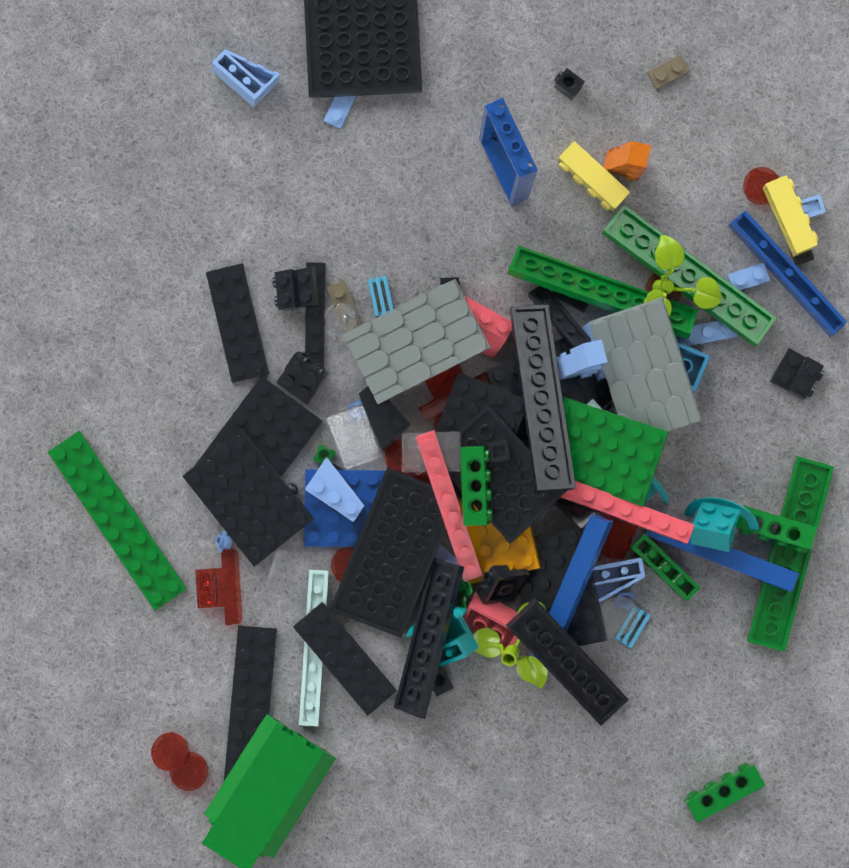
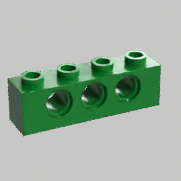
[460,446,493,526]
[735,505,819,553]
[629,534,701,602]
[684,762,766,823]

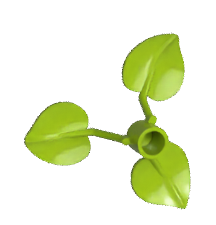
[644,235,722,316]
[473,602,548,689]

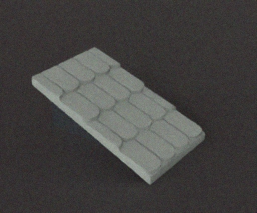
[342,279,491,404]
[589,297,701,431]

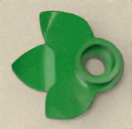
[458,579,473,610]

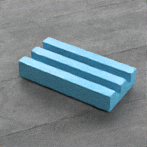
[368,276,393,317]
[614,605,651,648]

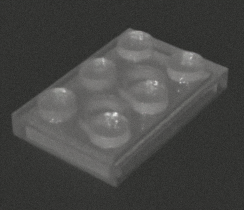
[326,404,381,470]
[402,432,461,472]

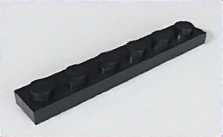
[305,262,326,366]

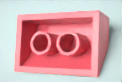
[465,296,512,359]
[463,592,517,650]

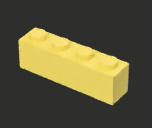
[558,141,630,212]
[762,175,818,257]

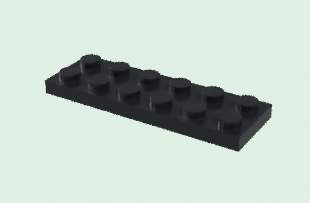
[206,263,269,383]
[293,602,397,716]

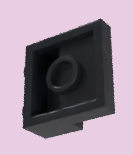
[272,267,319,311]
[770,348,825,400]
[276,351,329,405]
[476,565,530,604]

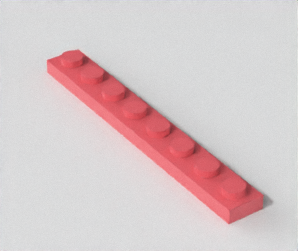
[415,430,482,582]
[561,481,694,544]

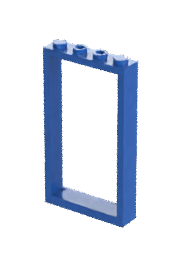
[479,97,538,207]

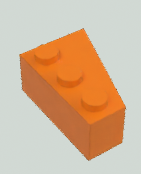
[604,141,651,181]

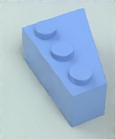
[212,50,280,108]
[556,340,607,380]
[305,457,365,522]
[592,558,645,602]

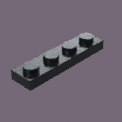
[528,286,591,348]

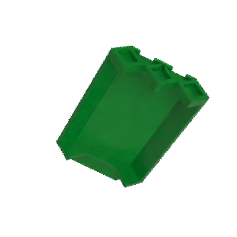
[201,714,336,868]

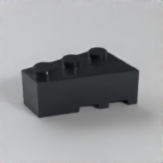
[359,386,411,451]

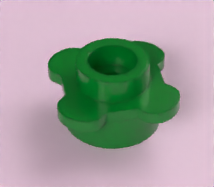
[313,445,336,463]

